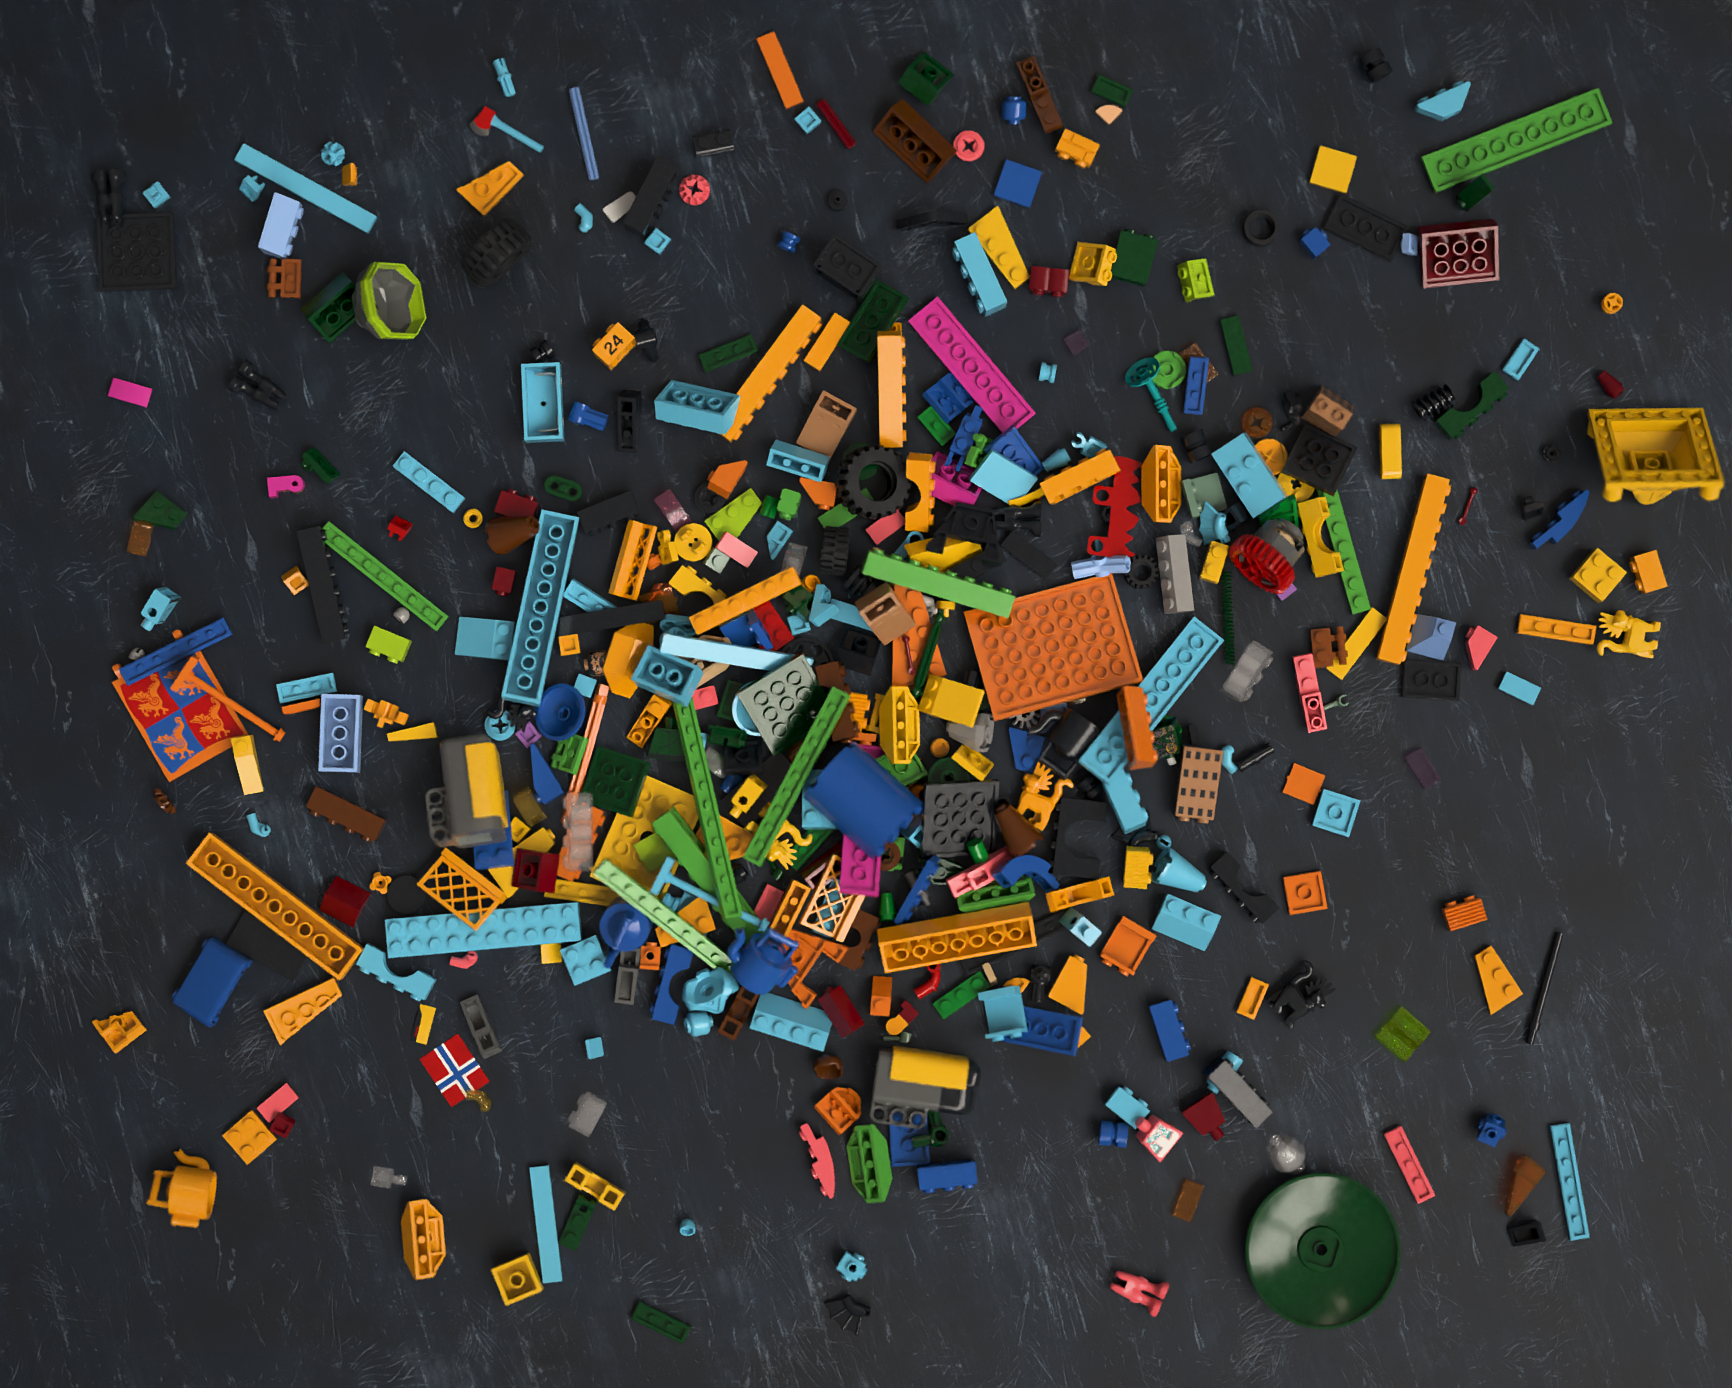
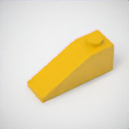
[231,735,264,795]

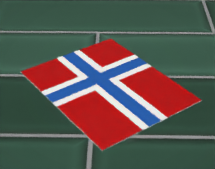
[420,1034,490,1107]

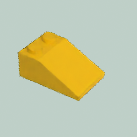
[918,674,985,728]

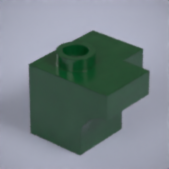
[783,585,814,623]

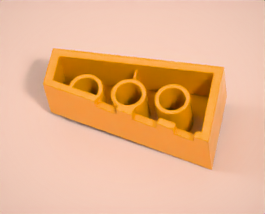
[1040,448,1121,505]

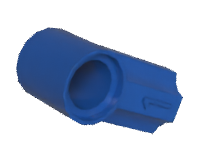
[568,401,609,431]

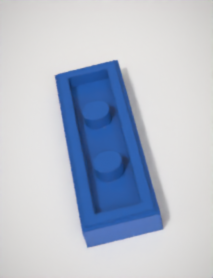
[1183,356,1209,415]

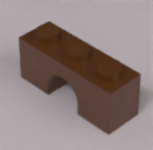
[834,909,881,971]
[717,986,759,1041]

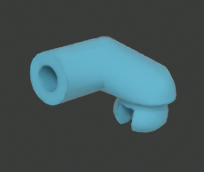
[574,203,593,232]
[1221,745,1238,774]
[246,813,271,837]

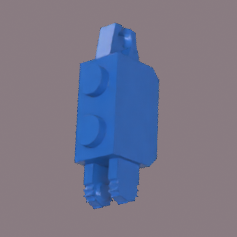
[944,405,983,472]

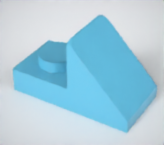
[809,584,840,627]

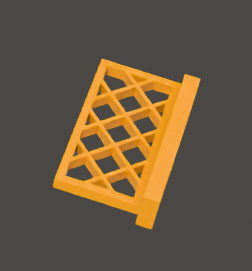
[417,848,507,931]
[799,854,865,943]

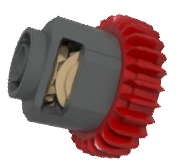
[1229,518,1304,594]

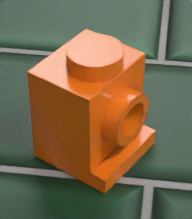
[640,942,661,970]

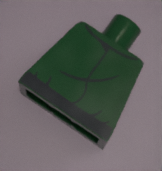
[648,717,685,762]

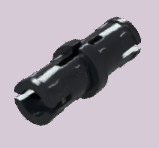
[1236,743,1275,772]

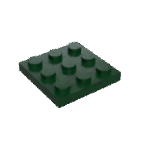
[579,746,651,818]

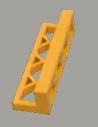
[608,520,657,601]

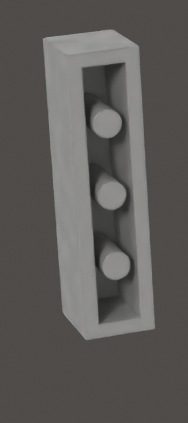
[1156,535,1194,614]

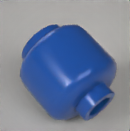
[1001,96,1026,124]

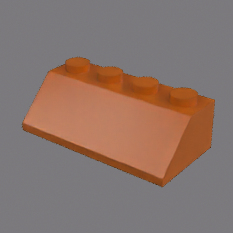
[1116,686,1157,770]

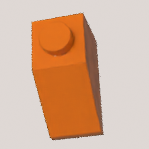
[707,460,748,499]
[799,477,838,511]
[870,976,892,1016]

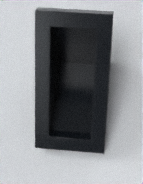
[1507,1219,1546,1247]

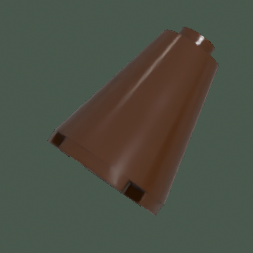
[485,516,540,554]
[994,803,1044,858]

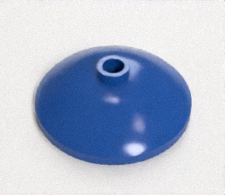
[535,684,585,741]

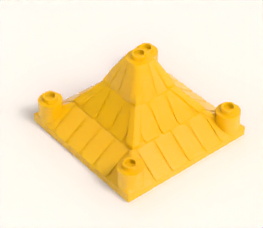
[1587,408,1724,505]

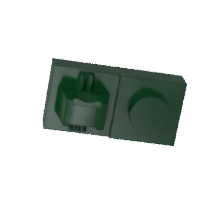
[301,447,341,484]

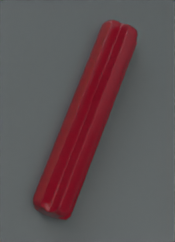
[817,99,856,149]

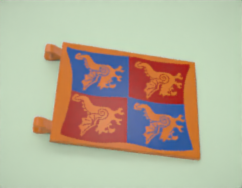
[112,629,249,782]

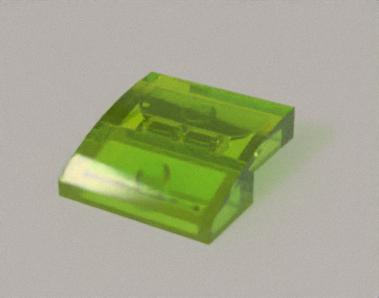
[1375,1007,1431,1063]

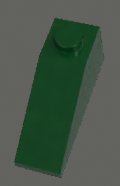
[1455,173,1495,212]

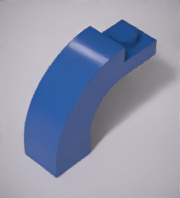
[991,855,1060,893]

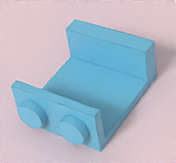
[978,986,1028,1042]

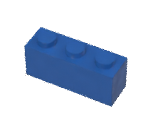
[1148,999,1191,1062]

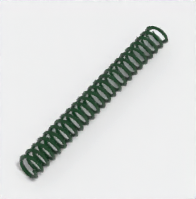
[1221,571,1236,666]

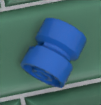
[1098,1120,1128,1148]

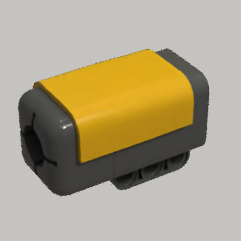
[426,733,508,848]

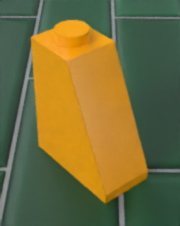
[1047,954,1087,1015]

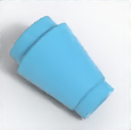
[1042,448,1072,472]

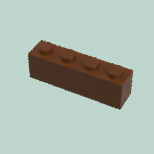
[306,786,387,843]

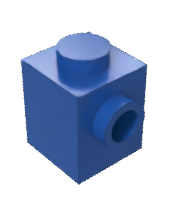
[1299,227,1331,260]

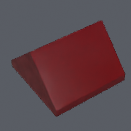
[319,876,371,928]

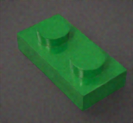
[917,406,956,447]

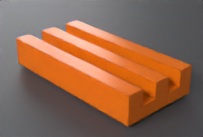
[282,699,321,715]

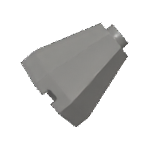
[946,713,994,753]

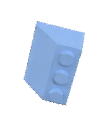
[258,192,304,259]

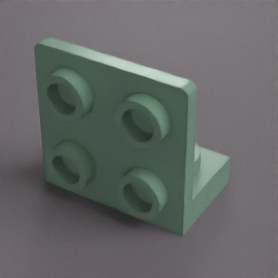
[1180,473,1227,519]

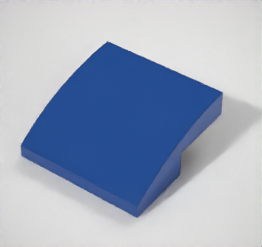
[922,372,975,424]

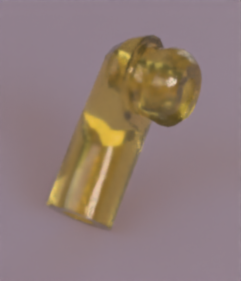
[466,1090,492,1112]

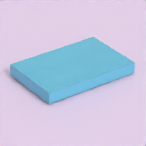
[969,448,1038,504]

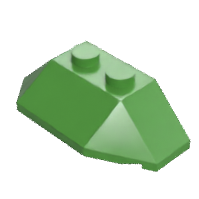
[957,875,1035,913]
[847,1124,892,1203]

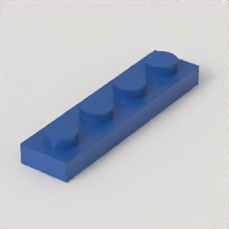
[893,855,941,925]

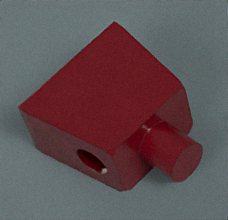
[1180,1092,1225,1141]

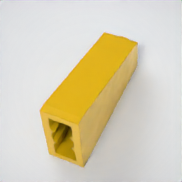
[904,538,983,572]
[488,827,556,898]

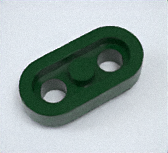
[544,476,582,501]

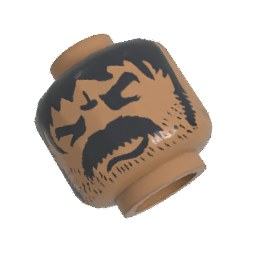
[584,650,607,676]

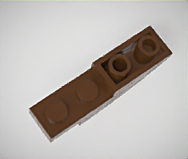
[1016,56,1063,134]

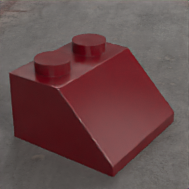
[512,848,560,893]

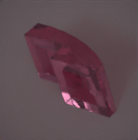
[654,489,692,532]

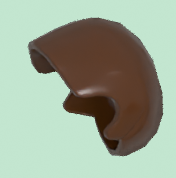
[814,1054,843,1079]

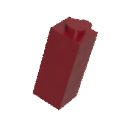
[818,985,865,1038]

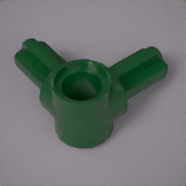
[911,1110,949,1148]

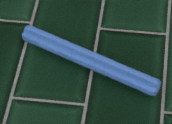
[569,87,599,180]

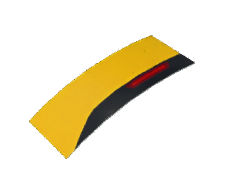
[1008,487,1046,507]
[411,1004,436,1045]

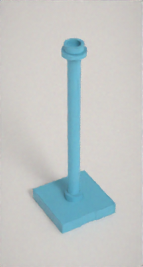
[650,856,770,932]

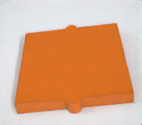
[1282,763,1325,805]

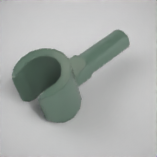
[1323,695,1349,710]
[884,1031,912,1043]

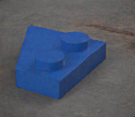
[1008,727,1045,774]

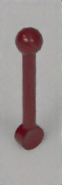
[1458,487,1478,525]
[902,635,915,675]

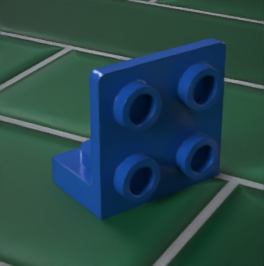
[719,608,774,650]

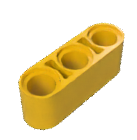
[1379,424,1402,479]

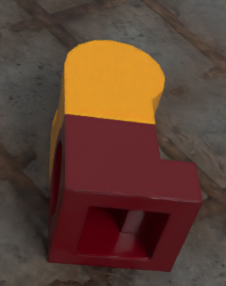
[886,999,919,1035]

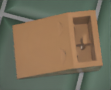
[796,390,857,461]
[855,582,917,646]

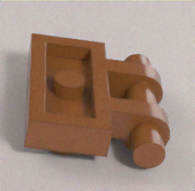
[266,259,302,298]
[1311,626,1348,669]

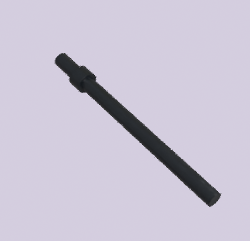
[1526,932,1564,1045]

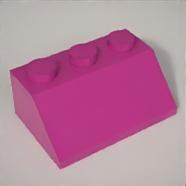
[918,451,982,506]

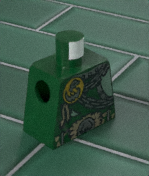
[1152,717,1183,765]

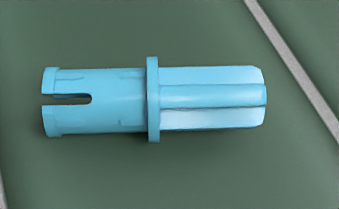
[493,58,515,97]

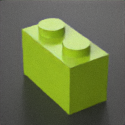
[365,626,412,664]

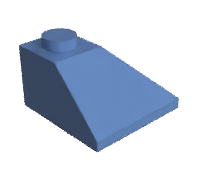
[1406,614,1456,661]

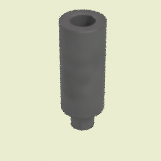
[904,869,932,907]

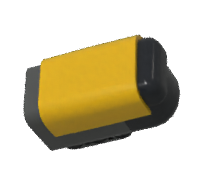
[870,1046,981,1129]

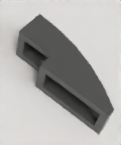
[614,945,642,1005]
[460,994,502,1059]

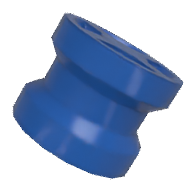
[777,231,800,253]

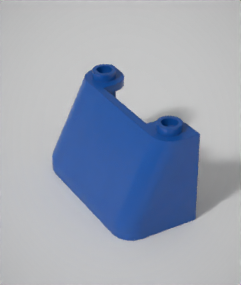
[172,937,253,1028]

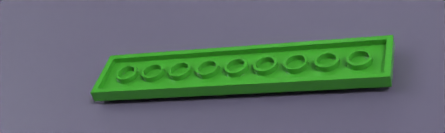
[1421,88,1612,193]

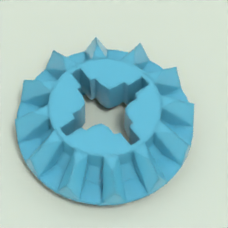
[485,710,516,741]

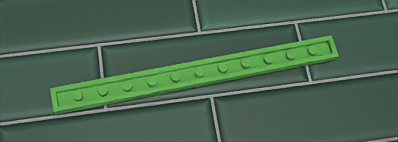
[672,698,743,920]

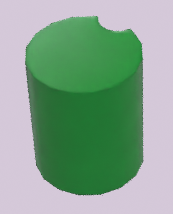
[759,495,780,519]
[966,838,989,864]

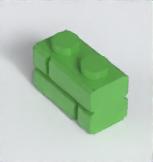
[777,489,802,521]

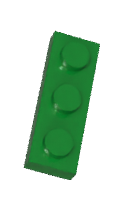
[933,971,991,1019]

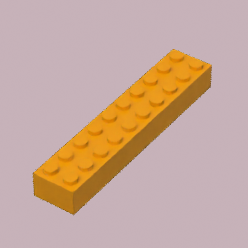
[186,833,364,980]

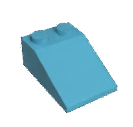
[455,617,517,661]

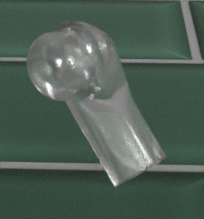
[1180,521,1203,548]

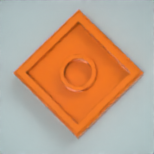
[1282,871,1328,915]

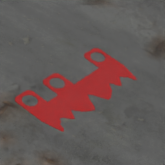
[1087,456,1143,557]

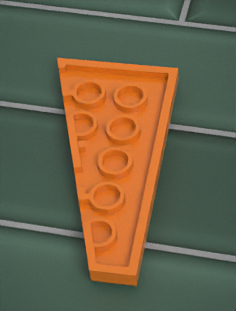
[891,584,947,687]

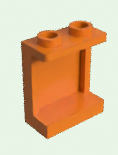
[1099,916,1156,977]

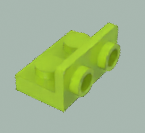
[1177,258,1214,302]

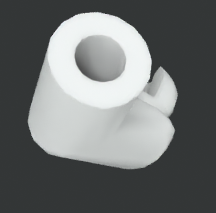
[922,594,938,617]

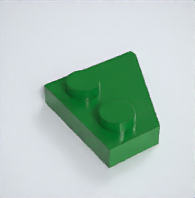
[1258,494,1299,527]

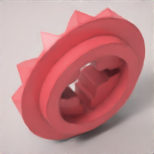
[954,131,984,162]
[679,174,710,205]

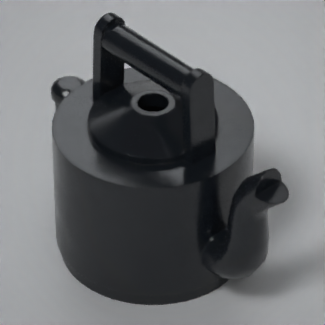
[1026,707,1102,781]

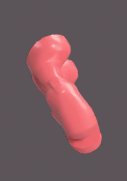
[1110,1271,1169,1317]

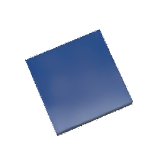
[994,159,1042,208]

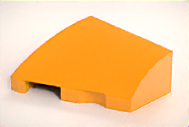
[92,1011,147,1054]

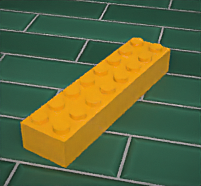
[877,902,1037,973]

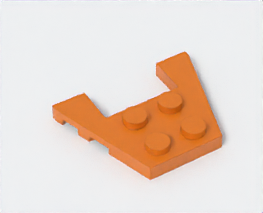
[782,929,849,1009]

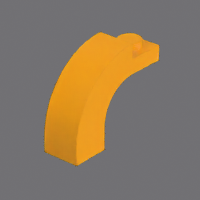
[1046,877,1114,912]

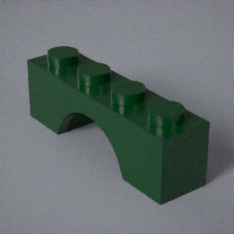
[1434,371,1509,440]

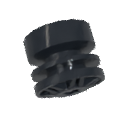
[840,563,890,600]

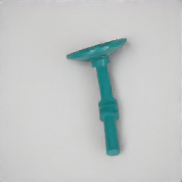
[1125,357,1177,432]

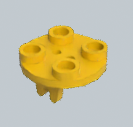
[674,523,713,562]

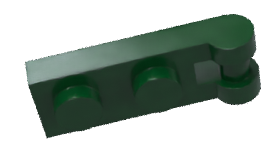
[558,1194,597,1251]

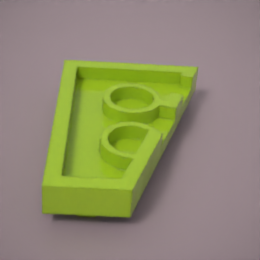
[705,488,762,541]

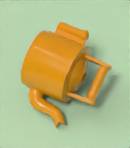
[146,1148,217,1227]

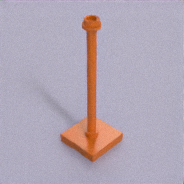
[170,654,286,742]

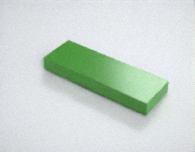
[818,488,874,529]

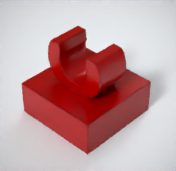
[387,516,413,541]

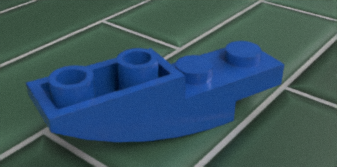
[1529,489,1589,550]

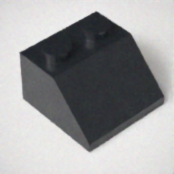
[835,624,881,676]

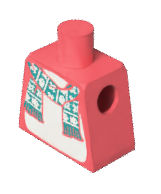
[1135,1115,1183,1162]

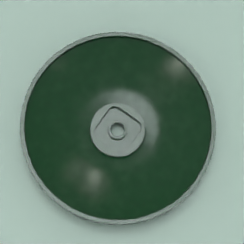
[1245,1173,1401,1329]

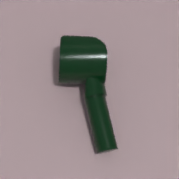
[765,856,784,881]

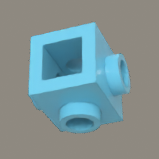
[836,1250,867,1282]

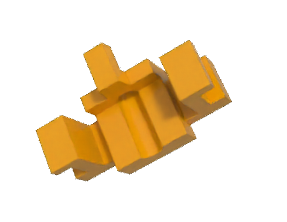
[364,699,409,728]

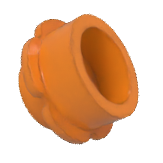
[647,553,662,571]

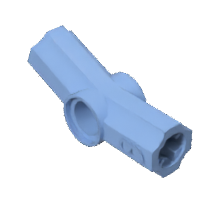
[1071,555,1131,579]

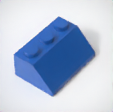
[917,1159,977,1193]

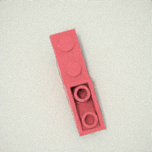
[1292,652,1327,733]
[946,846,1017,898]
[799,1122,835,1199]

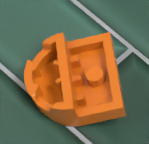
[813,1087,861,1135]

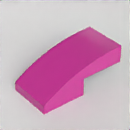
[107,378,152,408]

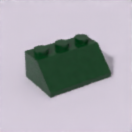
[300,272,356,343]

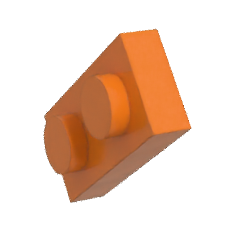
[841,732,876,745]

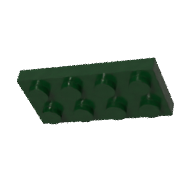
[837,280,909,363]

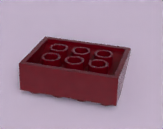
[1418,219,1499,288]

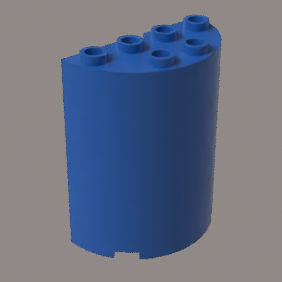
[803,741,923,859]

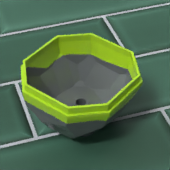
[352,262,426,340]

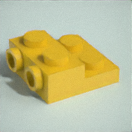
[1069,242,1117,286]

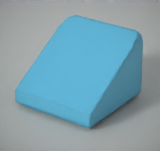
[585,1037,604,1059]

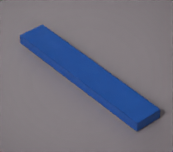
[119,617,232,686]

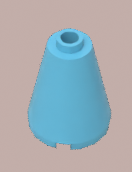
[1151,847,1207,892]

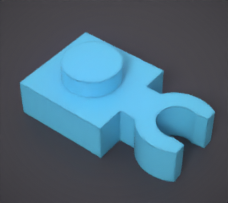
[1071,432,1107,459]

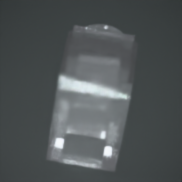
[780,542,808,577]

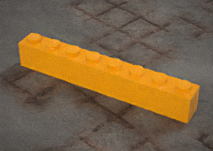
[719,304,822,443]

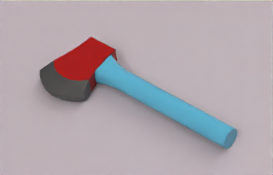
[470,106,544,153]

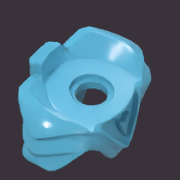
[682,967,739,1014]

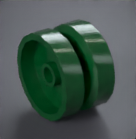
[927,757,970,783]

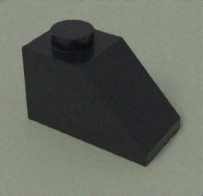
[1222,501,1251,532]

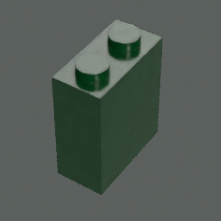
[1111,229,1158,287]

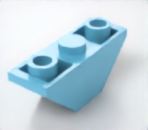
[1414,81,1471,121]

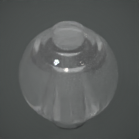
[1267,1134,1305,1175]

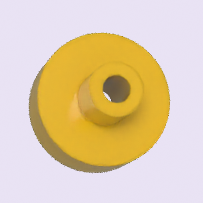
[936,601,955,617]

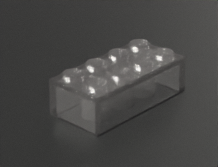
[563,793,593,871]

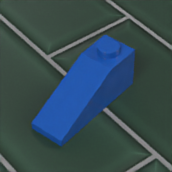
[530,743,565,805]

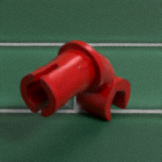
[913,963,941,999]

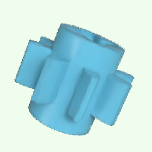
[321,141,345,166]

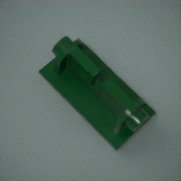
[706,724,747,748]

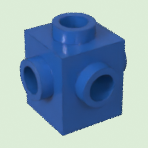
[1477,1112,1507,1147]

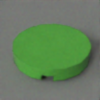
[1150,351,1186,389]

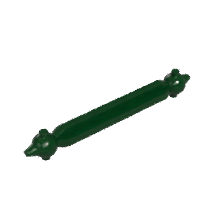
[909,609,946,700]

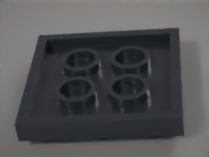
[1281,423,1358,497]

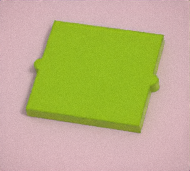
[634,833,676,872]

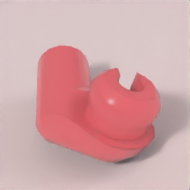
[450,951,478,969]

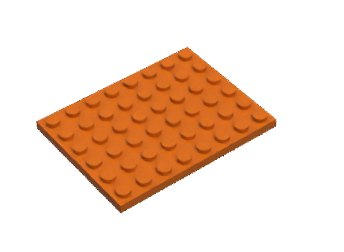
[964,573,1143,721]

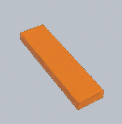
[757,31,804,109]

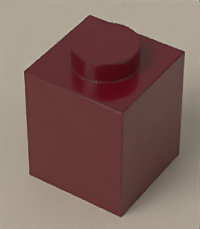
[492,567,517,597]

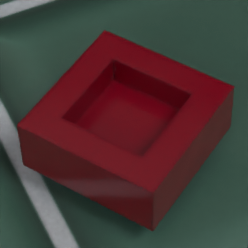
[269,1112,296,1138]

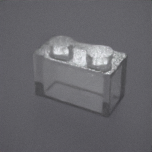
[567,1091,608,1137]

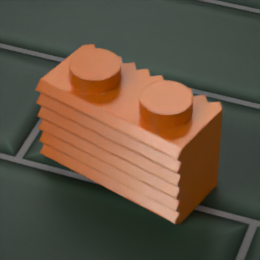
[1441,895,1487,931]

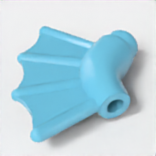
[1199,501,1230,545]

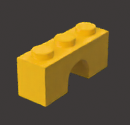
[565,1162,626,1211]

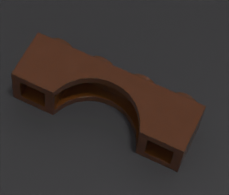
[815,661,860,743]

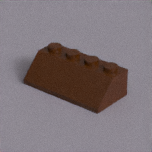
[873,99,957,184]

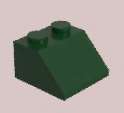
[898,52,954,106]

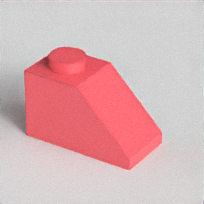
[1465,625,1498,671]

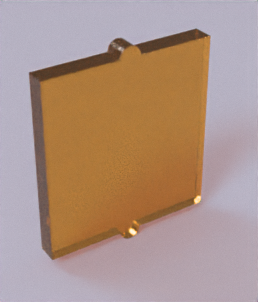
[639,585,680,624]

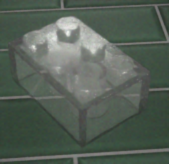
[1220,640,1273,703]

